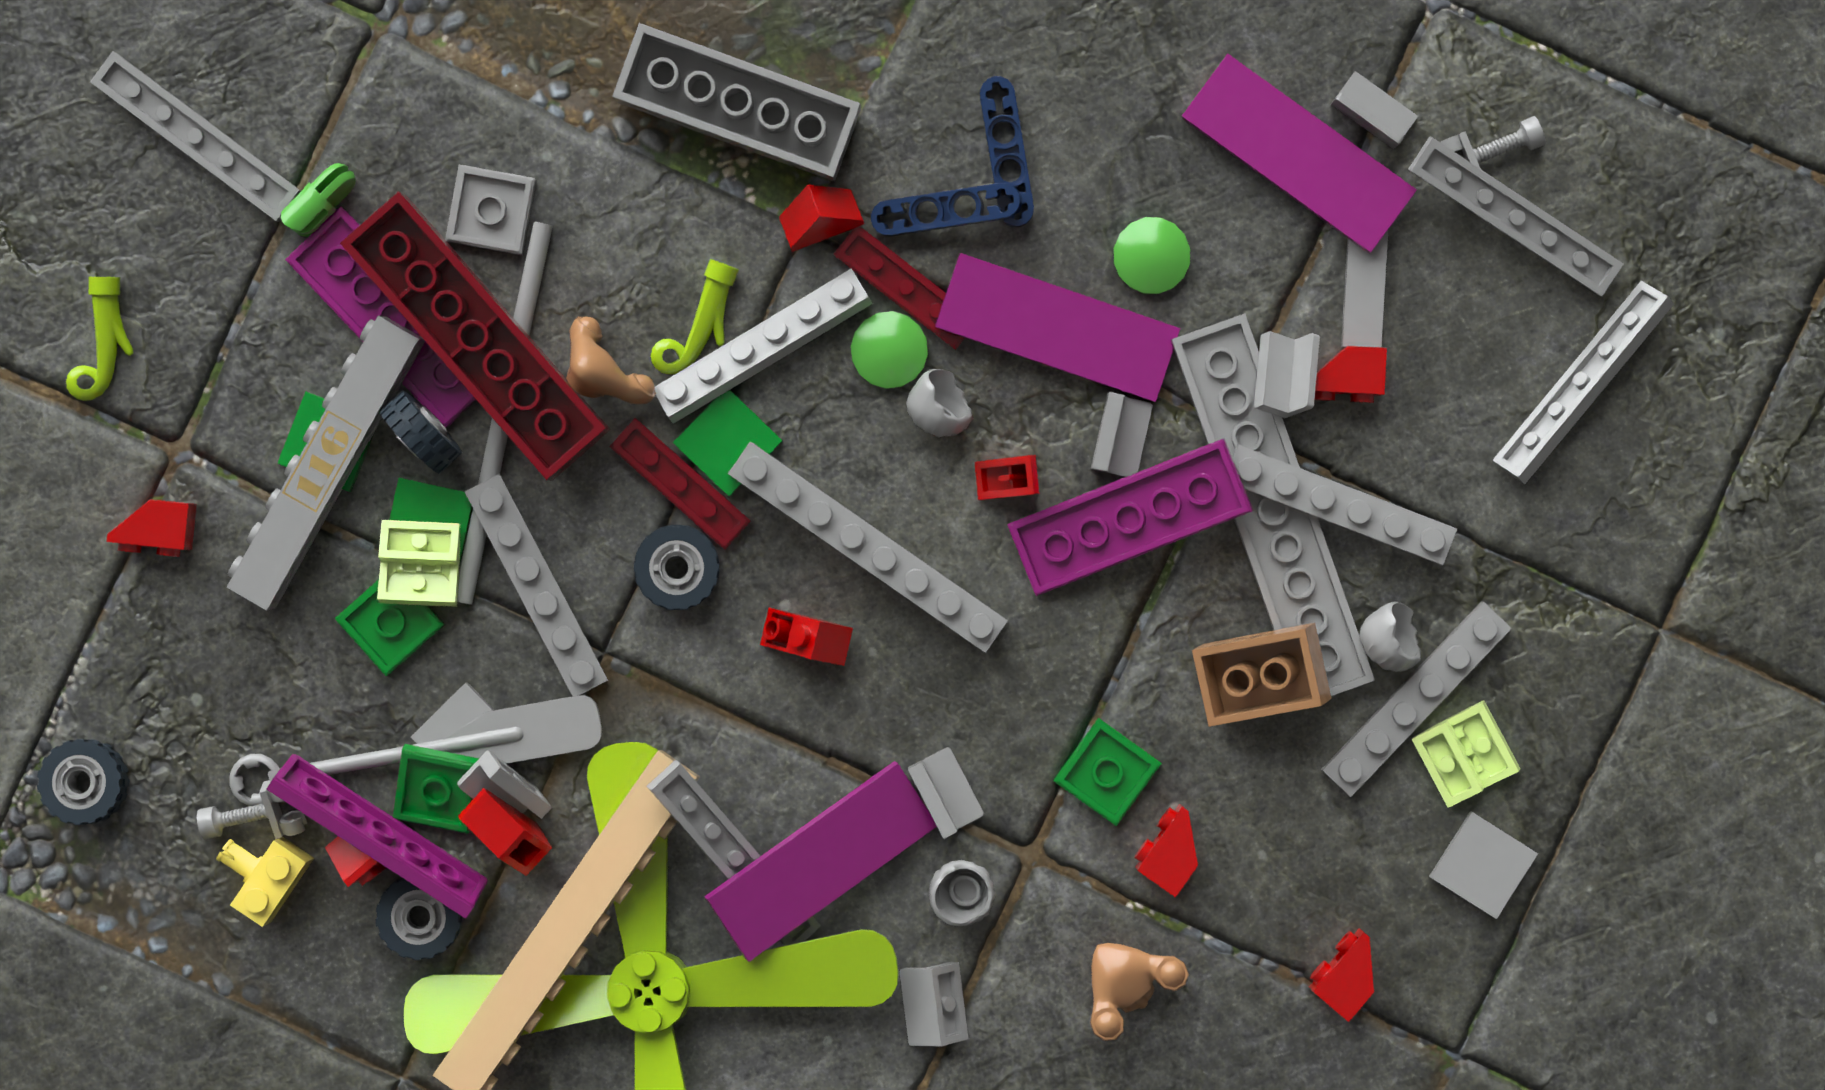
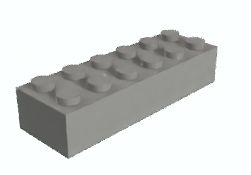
[612,23,861,182]

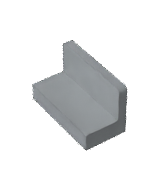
[1331,71,1418,149]
[1254,331,1320,418]
[1091,392,1153,477]
[908,747,984,839]
[457,750,552,819]
[900,962,968,1046]

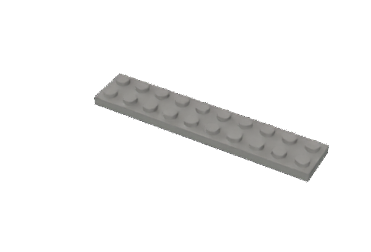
[1171,314,1375,696]

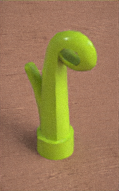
[651,259,739,375]
[66,277,134,401]

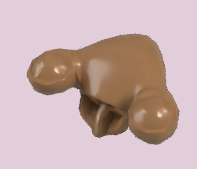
[566,316,656,404]
[1090,943,1189,1041]

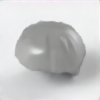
[906,369,973,437]
[1359,602,1421,672]
[928,860,996,926]

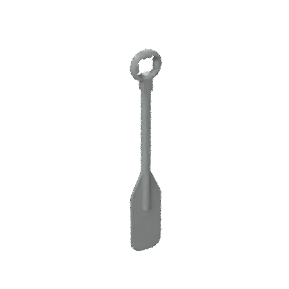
[230,695,602,806]

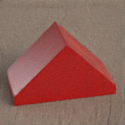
[779,185,864,252]
[974,455,1039,500]

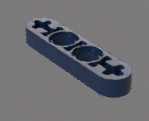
[980,76,1034,227]
[871,183,1022,236]

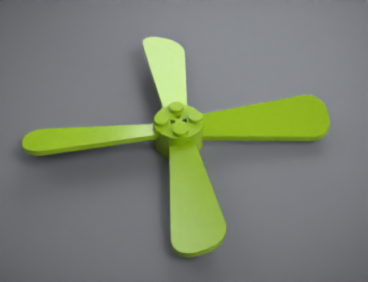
[404,742,899,1090]

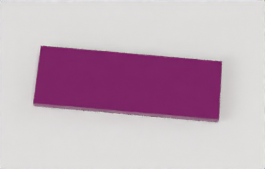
[1181,54,1417,254]
[285,206,476,428]
[935,253,1181,402]
[1007,438,1253,596]
[266,754,488,919]
[704,761,937,962]

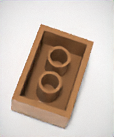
[1192,623,1332,727]

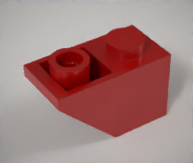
[1314,346,1387,403]
[106,499,197,557]
[760,607,853,666]
[458,788,552,876]
[1134,804,1198,897]
[325,836,387,887]
[1309,928,1374,1022]

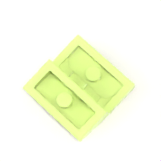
[377,520,460,607]
[1412,700,1520,808]

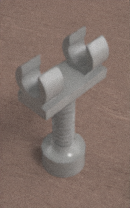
[1440,116,1546,169]
[197,780,307,840]

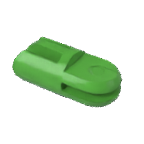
[281,163,356,237]

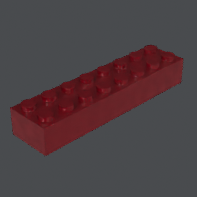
[340,191,611,481]

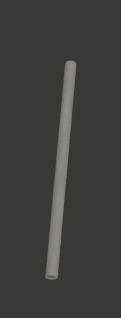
[457,222,553,605]

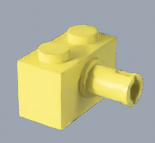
[216,837,314,927]

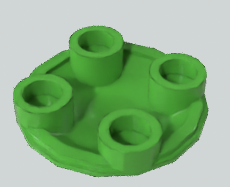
[1113,217,1190,294]
[851,311,928,389]

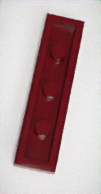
[833,226,965,351]
[609,418,751,550]

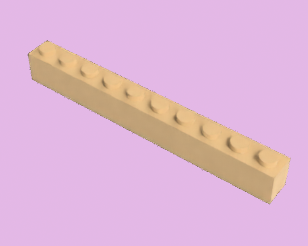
[433,750,700,1090]

